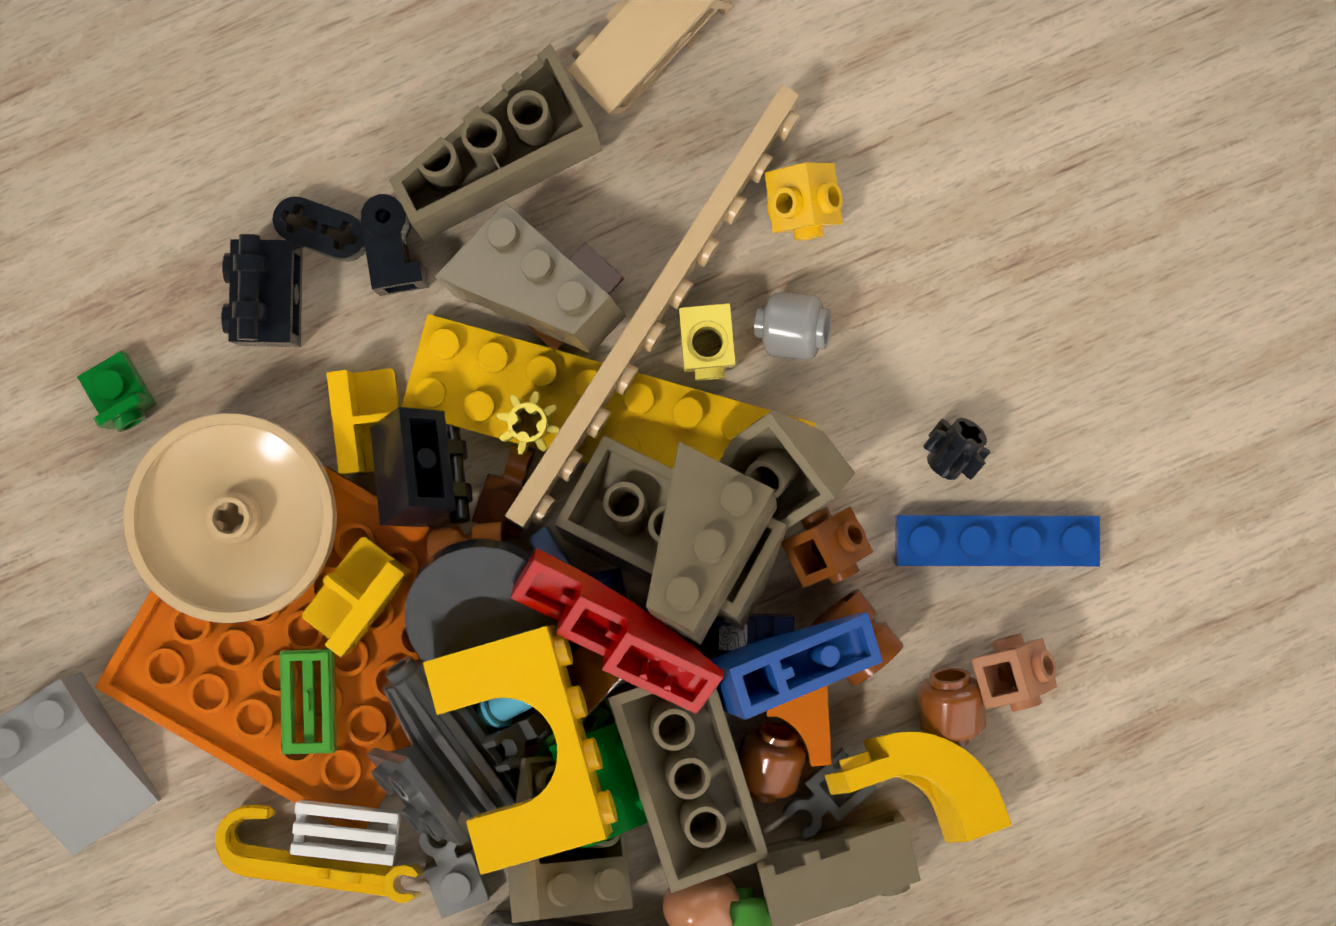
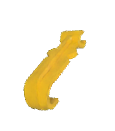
[215,804,424,903]

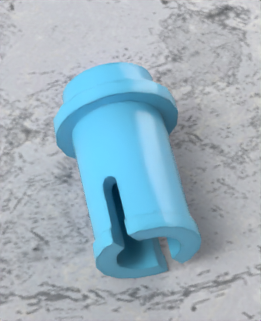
[477,698,532,729]

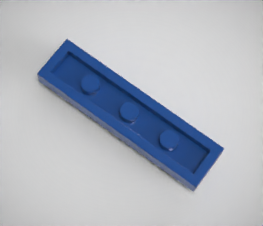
[895,515,1100,567]

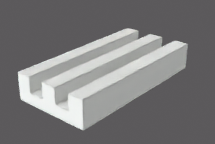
[290,800,401,866]

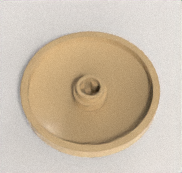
[123,413,337,623]

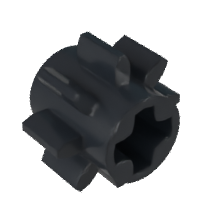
[923,418,990,480]

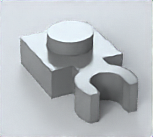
[419,832,491,919]

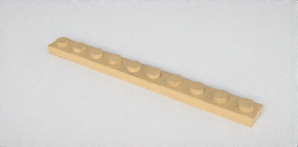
[505,84,801,531]

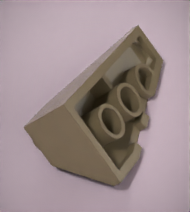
[719,409,855,529]

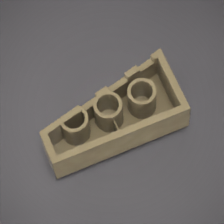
[389,43,602,241]

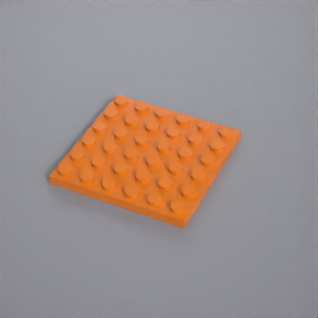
[94,463,434,829]

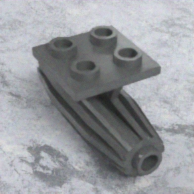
[367,656,520,846]

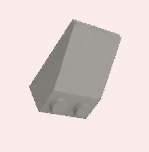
[0,672,161,855]

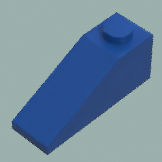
[711,612,883,720]

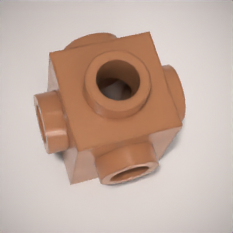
[971,634,1057,711]

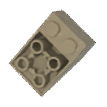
[507,756,633,923]

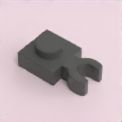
[783,747,877,839]

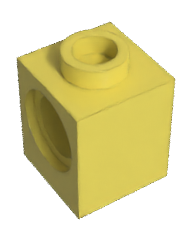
[679,303,736,381]

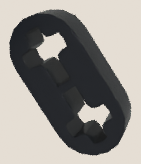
[272,196,366,262]

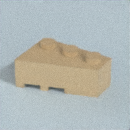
[566,0,735,114]

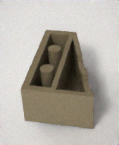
[756,811,921,926]

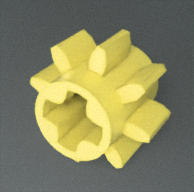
[496,391,560,455]

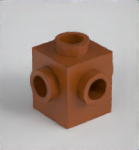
[781,506,874,588]

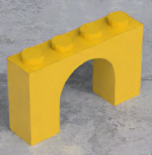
[423,625,617,875]

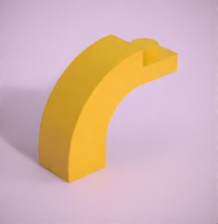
[824,732,1012,843]

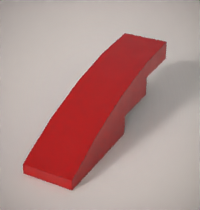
[511,548,724,714]

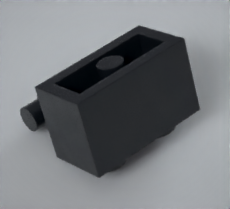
[221,234,303,347]
[370,407,473,527]

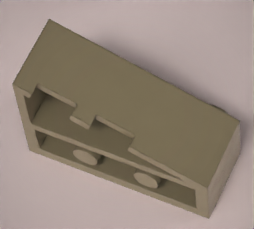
[435,202,626,353]
[646,442,777,645]

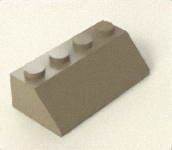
[554,436,787,630]
[607,682,770,893]

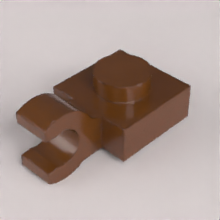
[472,445,535,538]

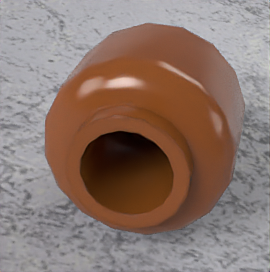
[918,668,986,747]
[738,723,807,803]

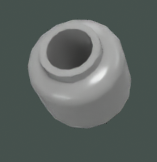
[754,292,831,360]

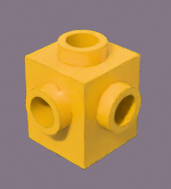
[764,162,843,241]

